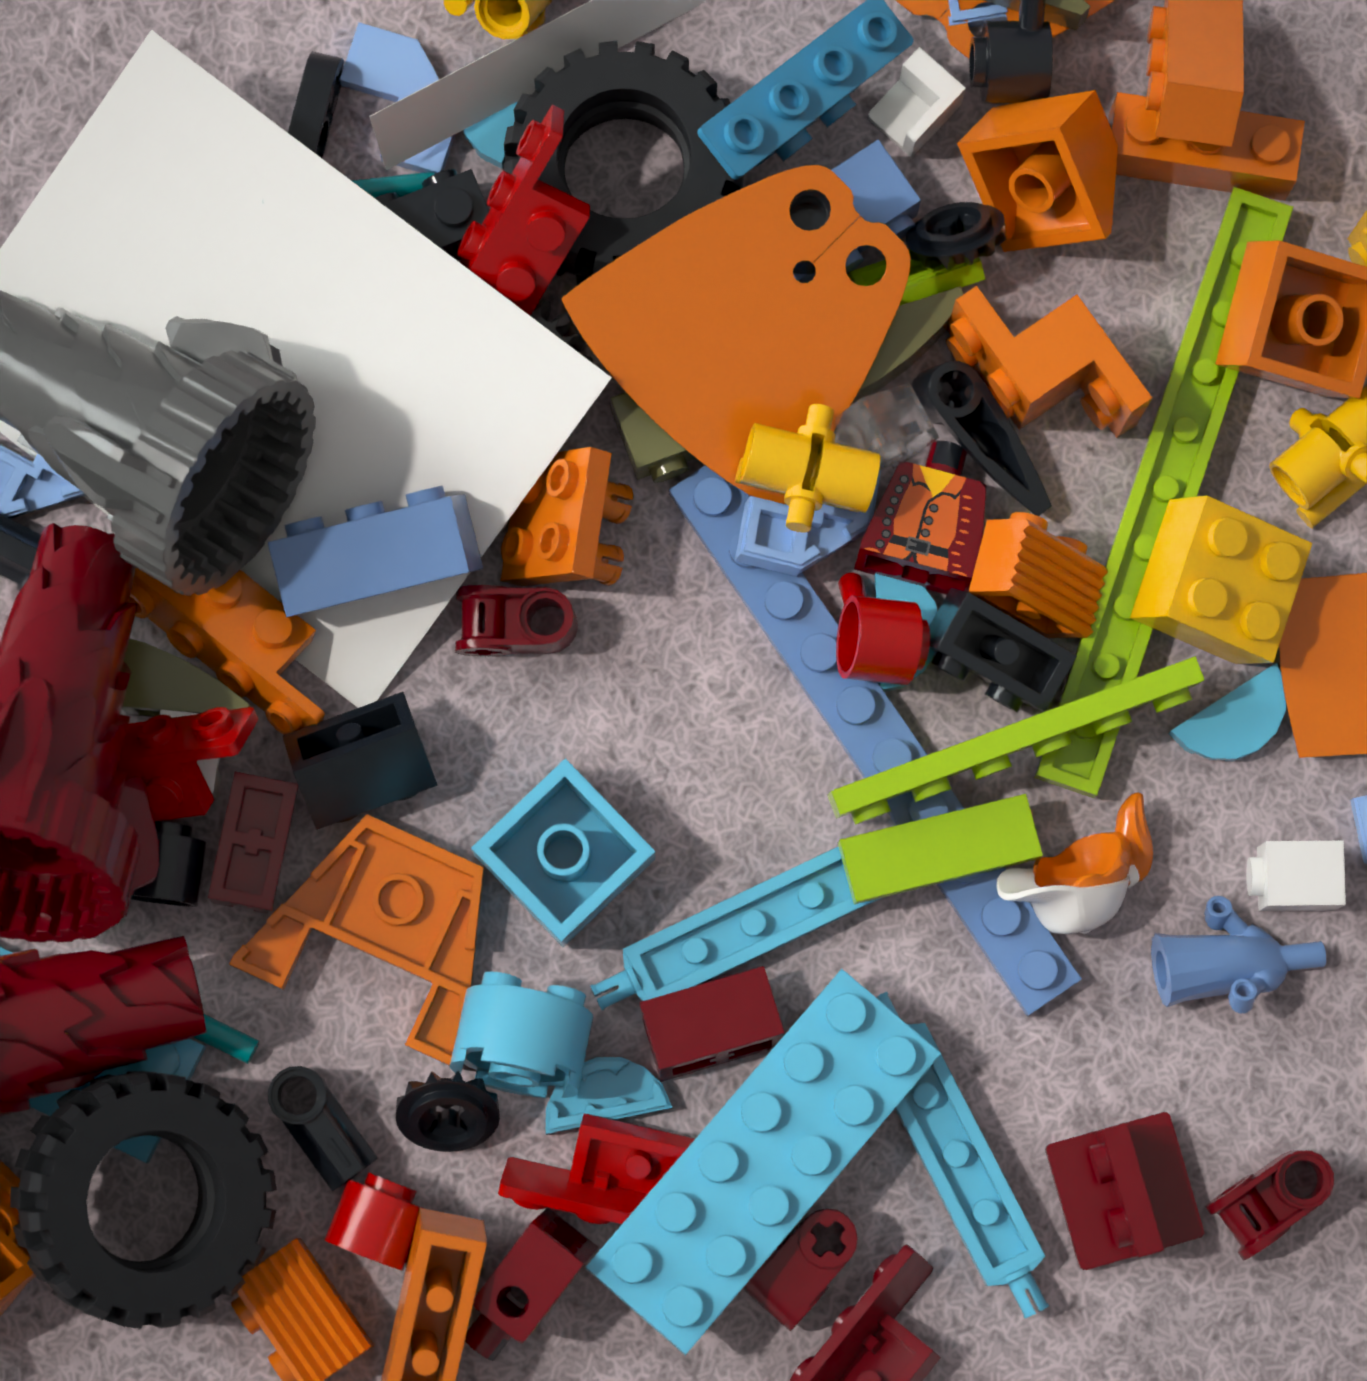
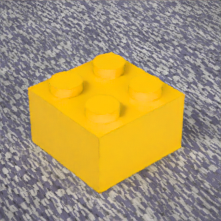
[1130,495,1313,664]

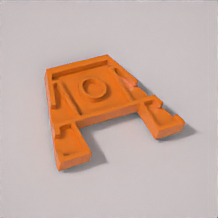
[229,814,485,1066]

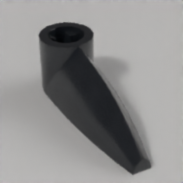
[909,361,1052,516]

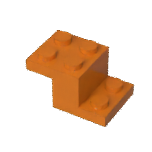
[946,286,1152,438]

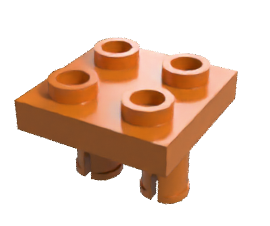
[500,447,633,586]

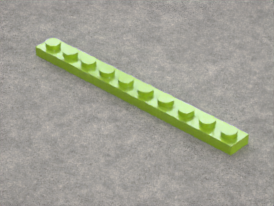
[1034,187,1294,798]

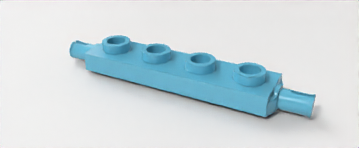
[590,847,882,1010]
[876,991,1049,1319]

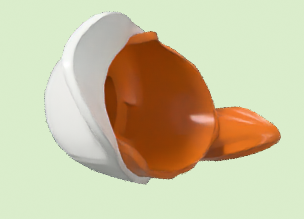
[997,792,1153,934]

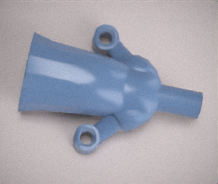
[1151,896,1326,1014]

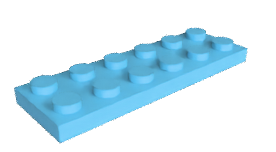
[585,969,941,1355]

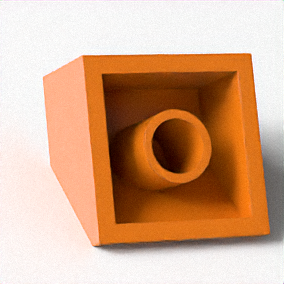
[957,90,1118,252]

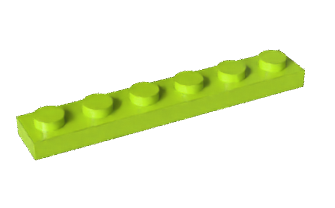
[827,656,1205,825]

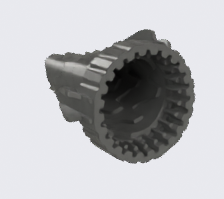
[0,290,316,596]

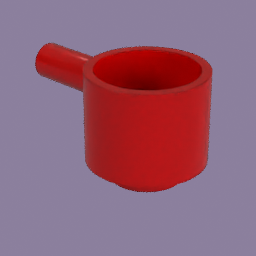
[836,572,930,685]
[324,1172,425,1271]

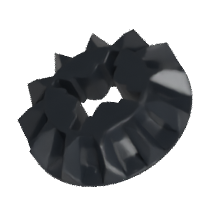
[906,202,1007,270]
[396,1070,500,1152]

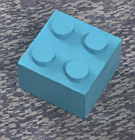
[471,758,656,948]

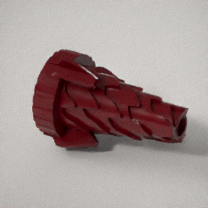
[0,523,159,943]
[0,936,207,1116]

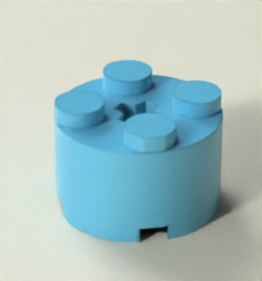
[450,972,593,1098]

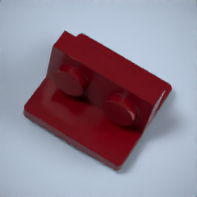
[1045,1112,1204,1270]

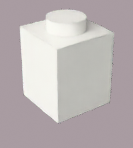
[1246,840,1346,911]

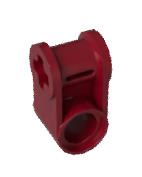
[455,585,578,656]
[1205,1150,1334,1261]
[742,1208,858,1331]

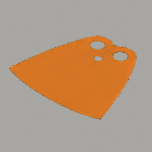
[561,165,911,504]

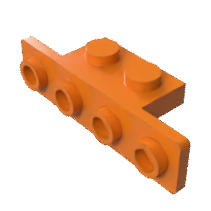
[128,568,325,735]

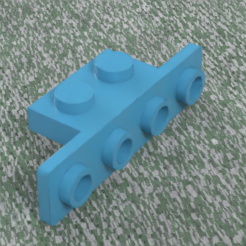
[697,0,913,180]

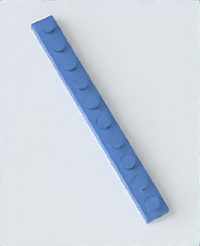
[669,465,1082,1016]

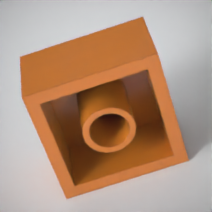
[1215,240,1367,399]

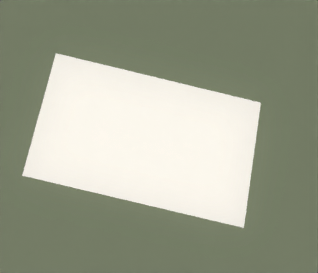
[0,30,612,708]

